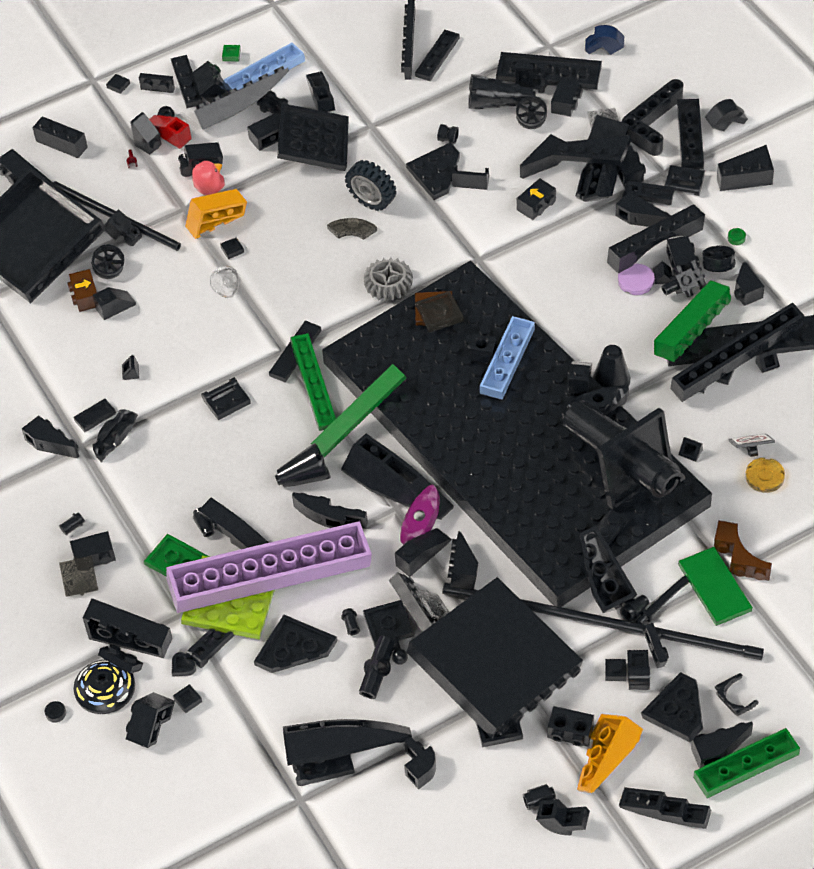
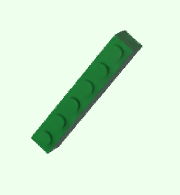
[654,280,731,362]

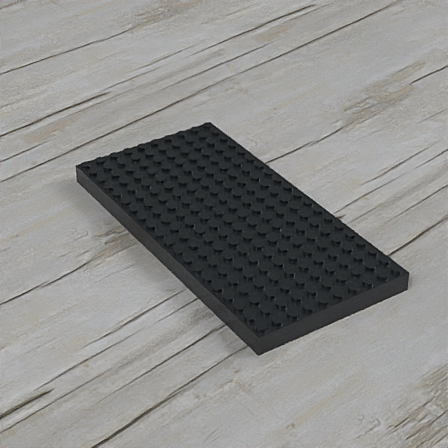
[322,260,712,607]

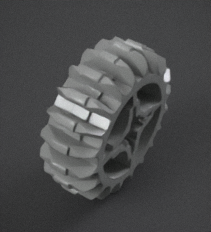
[364,257,413,302]

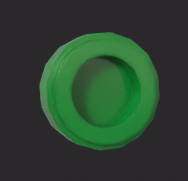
[727,228,746,246]

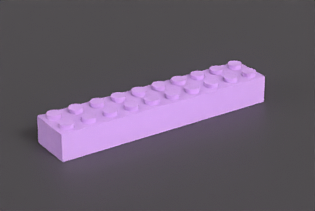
[166,521,372,613]

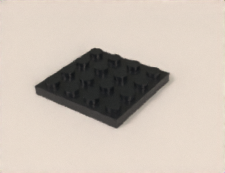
[277,103,349,171]

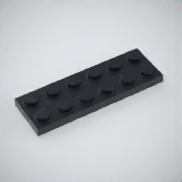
[496,52,602,90]

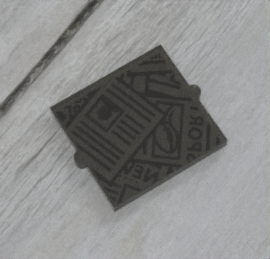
[59,556,98,597]

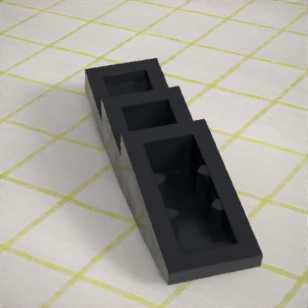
[198,497,269,549]
[619,787,712,829]

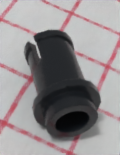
[59,512,85,536]
[341,608,360,636]

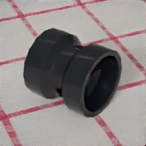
[437,124,459,144]

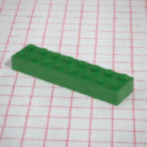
[693,728,800,798]

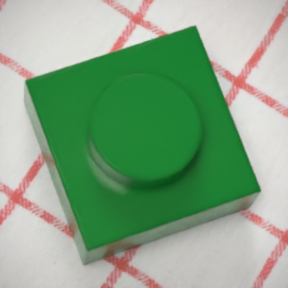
[222,45,241,62]

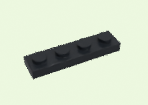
[170,55,203,109]

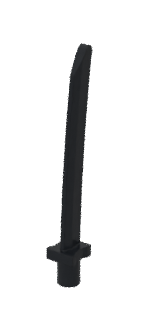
[636,575,689,624]

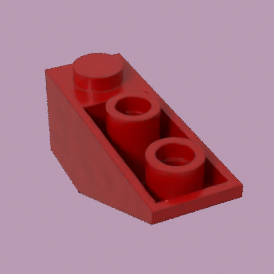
[149,115,192,149]

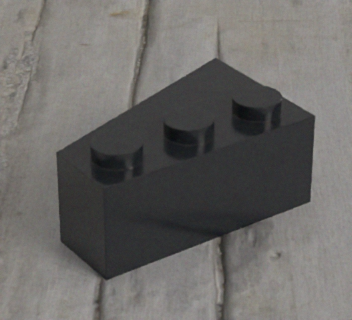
[717,145,774,191]

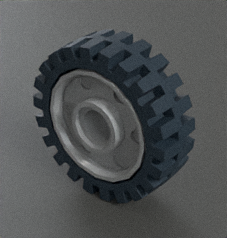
[345,160,397,211]

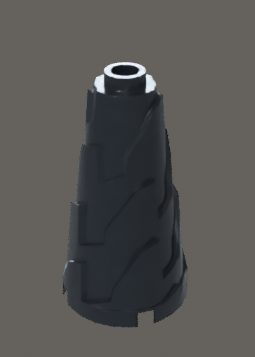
[468,74,536,109]

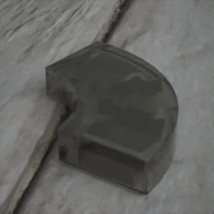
[327,218,377,240]

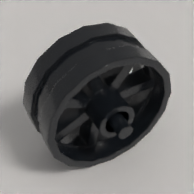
[516,96,547,129]
[91,244,125,279]
[702,245,736,272]

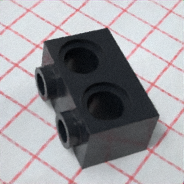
[547,706,594,747]

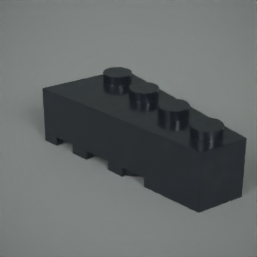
[82,598,172,658]

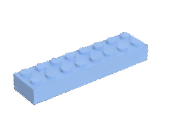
[224,43,305,91]
[480,316,535,400]

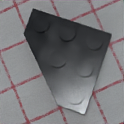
[406,142,460,200]
[254,615,338,673]
[641,672,703,742]

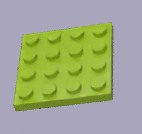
[181,556,275,640]

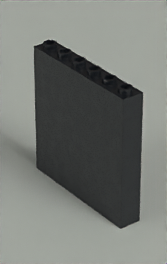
[0,168,106,304]
[406,577,583,739]

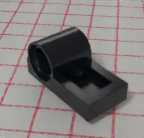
[627,650,650,690]

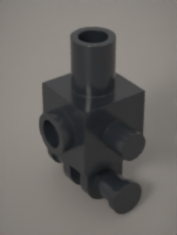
[661,259,707,298]

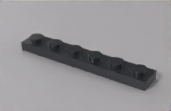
[401,0,415,80]

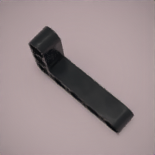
[622,79,684,156]

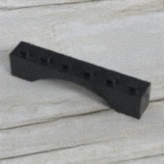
[607,204,705,273]

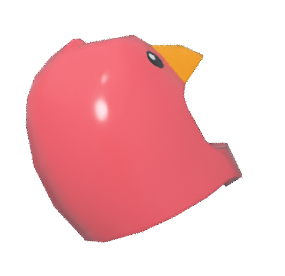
[192,161,225,195]

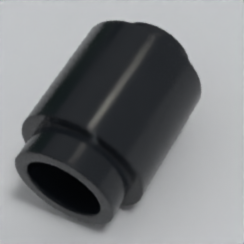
[523,784,556,811]

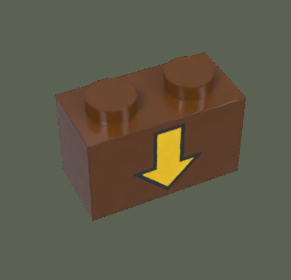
[67,269,97,312]

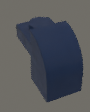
[585,25,625,55]

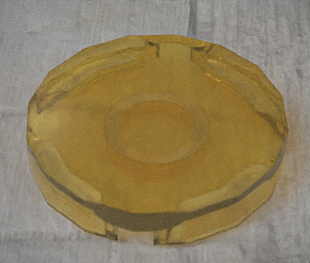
[745,458,785,493]

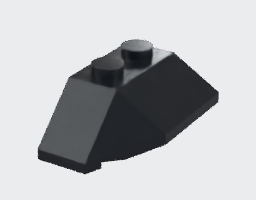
[575,163,619,202]

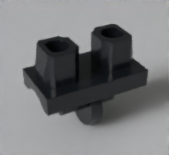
[257,90,288,116]

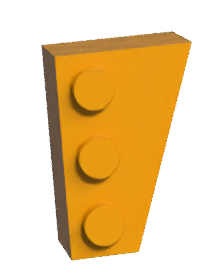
[185,189,247,239]

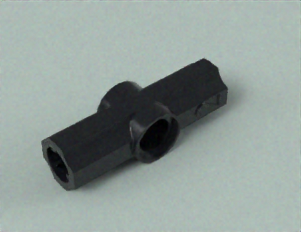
[359,636,395,699]

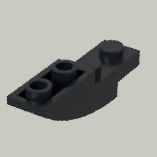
[292,492,368,529]

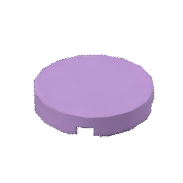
[618,264,655,295]

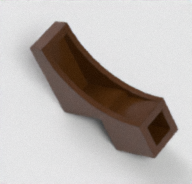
[714,520,772,581]

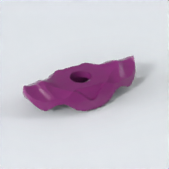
[400,485,440,545]

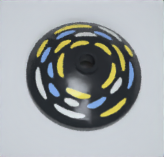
[73,659,135,714]

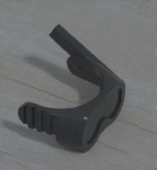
[715,673,759,716]

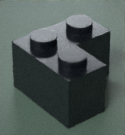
[125,692,175,748]

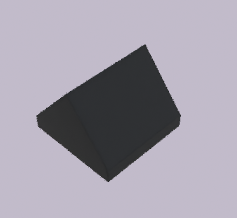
[653,261,672,284]
[755,349,780,373]
[122,355,139,380]
[678,437,703,462]

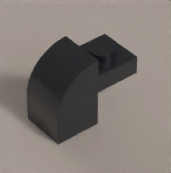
[705,99,748,131]
[404,736,436,790]
[536,799,590,836]

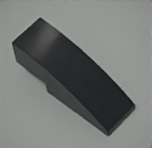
[306,71,335,112]

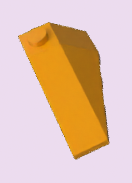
[577,714,643,793]

